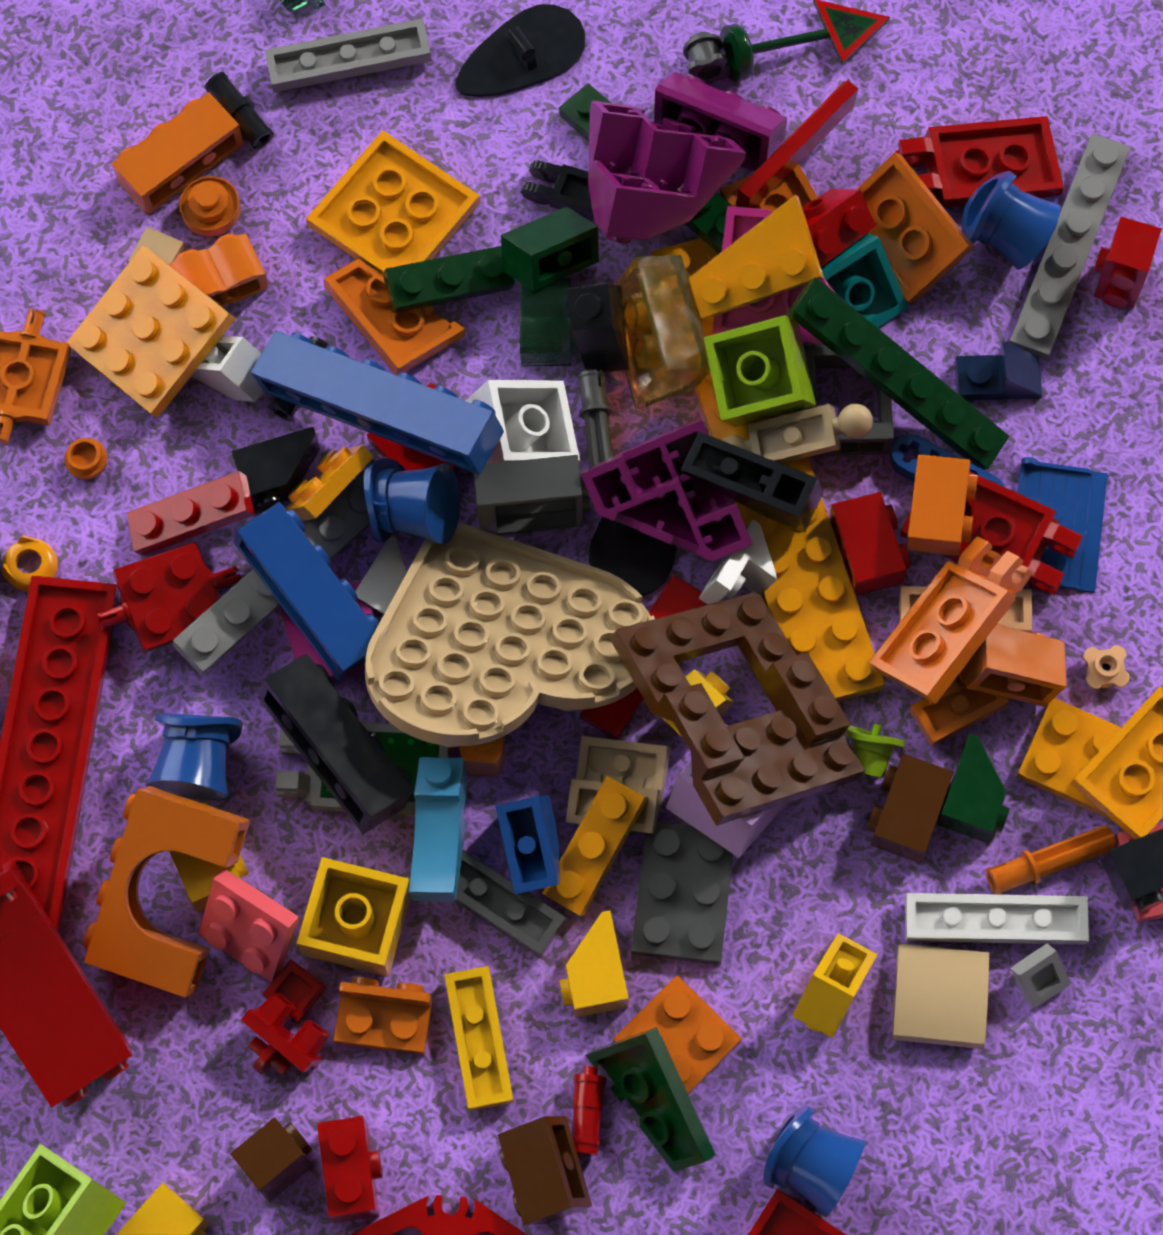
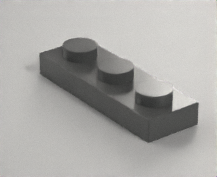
[456,850,566,958]

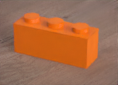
[111,92,244,215]

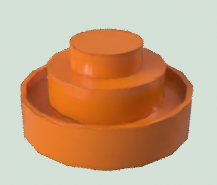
[179,176,241,237]

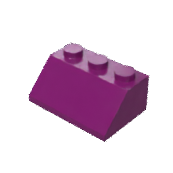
[654,72,787,172]

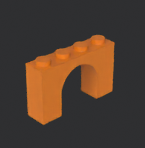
[83,786,251,998]

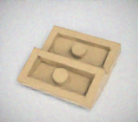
[566,736,671,834]
[892,943,989,1049]

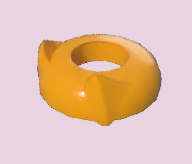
[2,535,58,592]

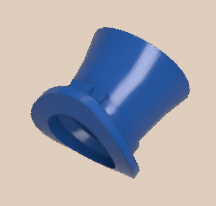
[962,171,1060,270]
[364,457,460,544]
[146,713,243,801]
[763,1105,866,1217]

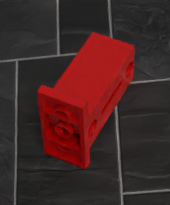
[0,859,133,1108]

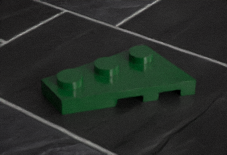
[585,1027,716,1172]

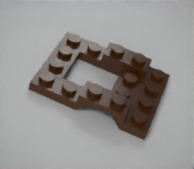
[610,591,866,826]

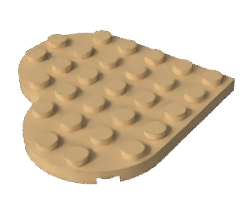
[365,522,655,747]

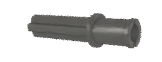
[578,369,613,468]

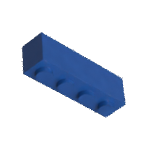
[233,502,379,681]

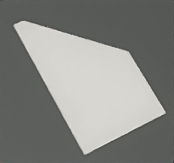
[355,536,407,614]

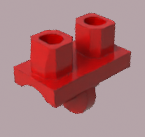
[241,993,329,1076]

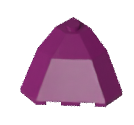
[588,101,746,244]
[581,417,753,561]

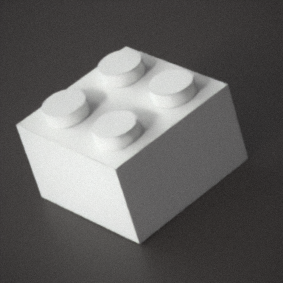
[466,380,580,464]

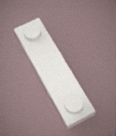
[905,893,1089,945]

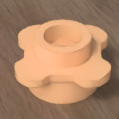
[1083,645,1130,689]

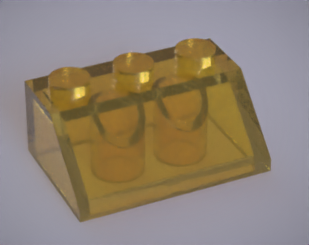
[615,255,710,409]

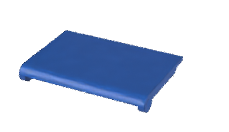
[1017,457,1108,593]

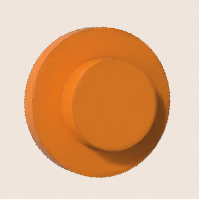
[64,438,108,480]

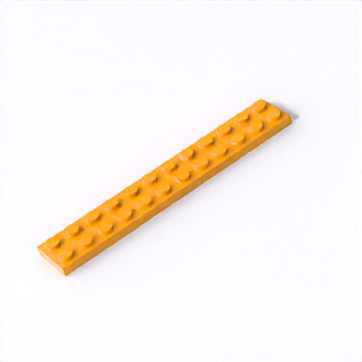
[652,238,885,702]

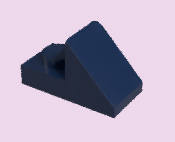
[954,342,1042,401]

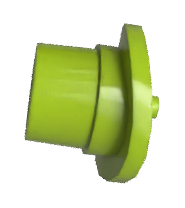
[844,724,906,778]

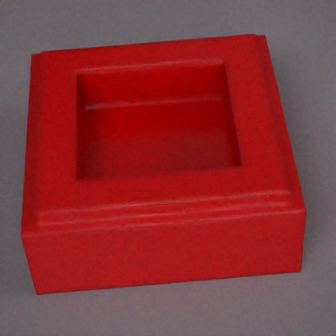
[262,959,327,1024]

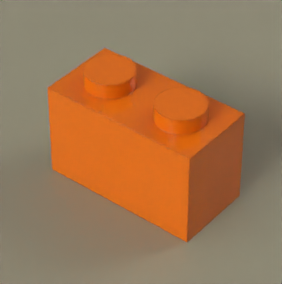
[908,454,978,556]
[965,623,1067,707]

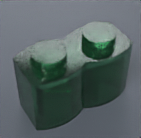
[520,278,579,367]

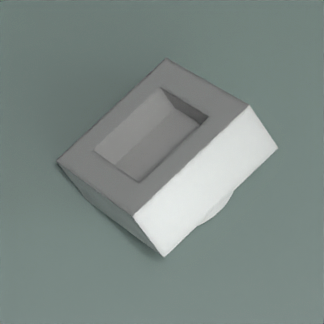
[1010,943,1071,1009]

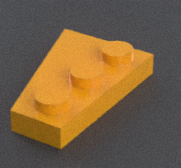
[688,195,824,320]

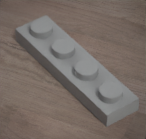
[264,18,432,93]

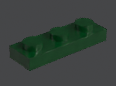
[382,246,515,313]

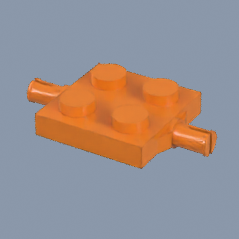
[0,308,72,445]

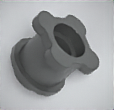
[683,32,731,84]

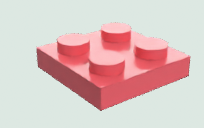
[198,869,299,982]

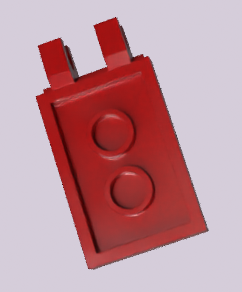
[895,116,1064,207]
[900,472,1083,597]

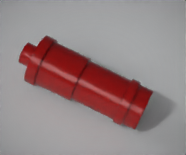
[572,1066,607,1156]

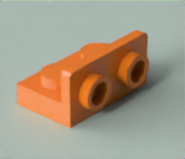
[333,977,433,1055]

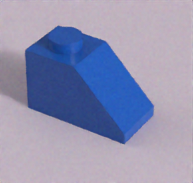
[495,795,560,894]

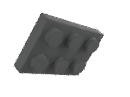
[631,821,733,965]

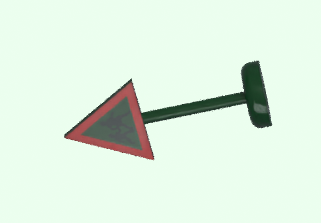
[720,0,890,82]

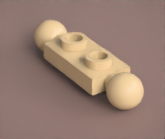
[722,404,873,464]

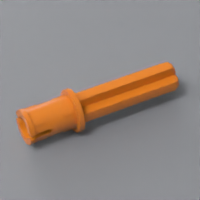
[985,825,1116,895]

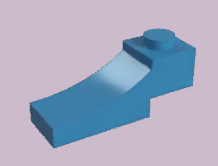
[409,757,469,902]

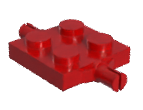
[96,542,241,653]

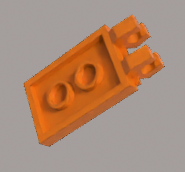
[869,536,1033,704]

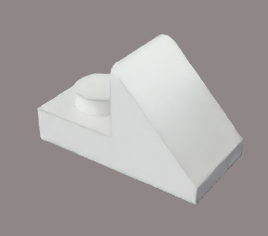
[699,519,777,605]

